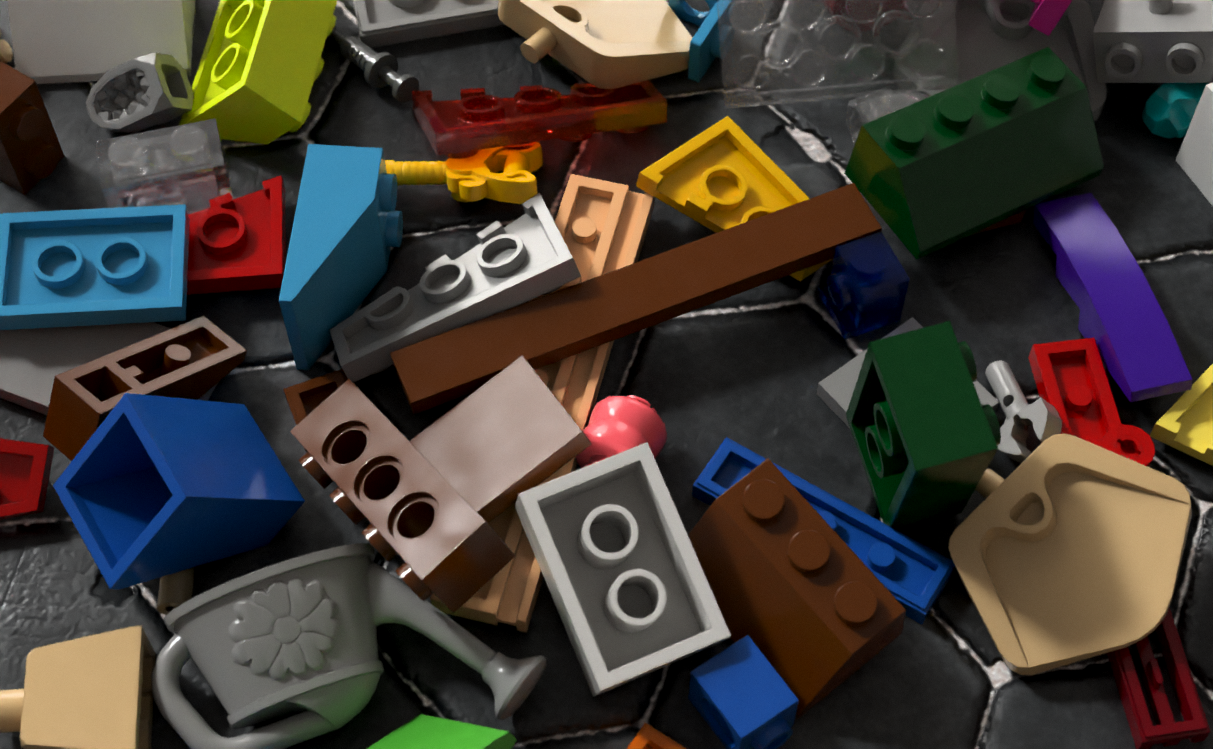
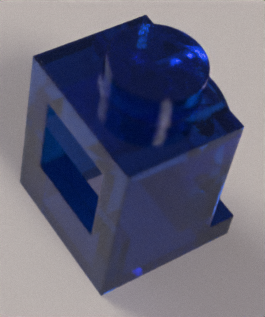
[818,231,910,340]

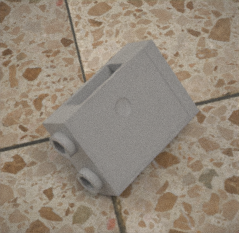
[1093,0,1213,83]

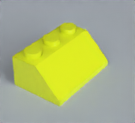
[178,0,337,144]

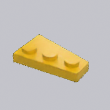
[636,116,832,282]

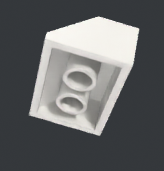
[7,0,195,84]

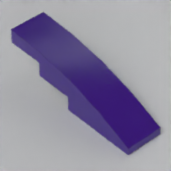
[1033,193,1192,402]

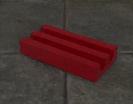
[1107,607,1211,749]

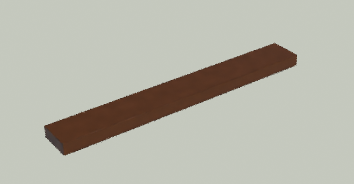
[390,183,882,415]

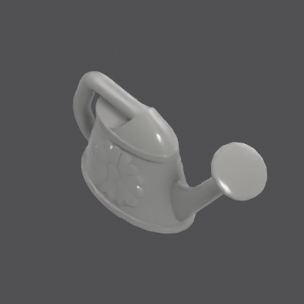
[151,543,547,749]

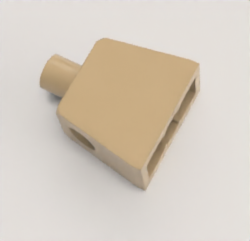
[0,626,156,749]

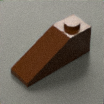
[43,316,247,461]

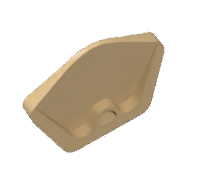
[497,0,692,89]
[949,433,1192,675]

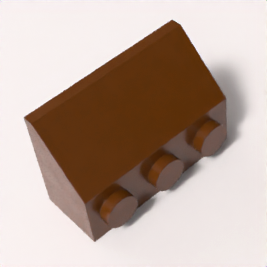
[688,458,906,719]

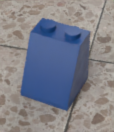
[53,393,305,589]

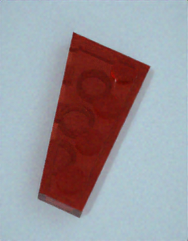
[412,80,667,159]

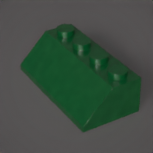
[844,47,1104,259]

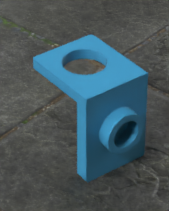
[669,0,735,83]

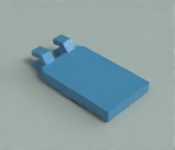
[0,204,190,330]

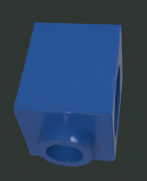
[688,635,799,749]

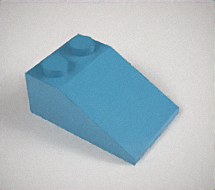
[278,144,403,370]

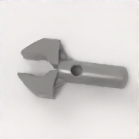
[985,360,1062,463]

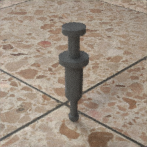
[327,27,419,103]

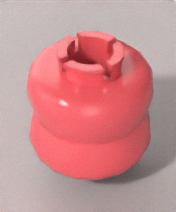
[576,395,667,468]

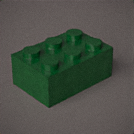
[846,321,1001,531]

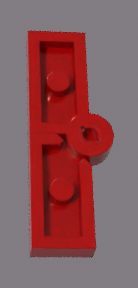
[1028,337,1155,467]

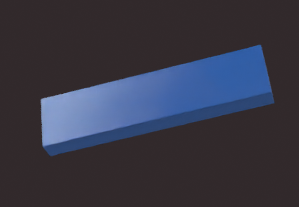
[692,437,955,624]

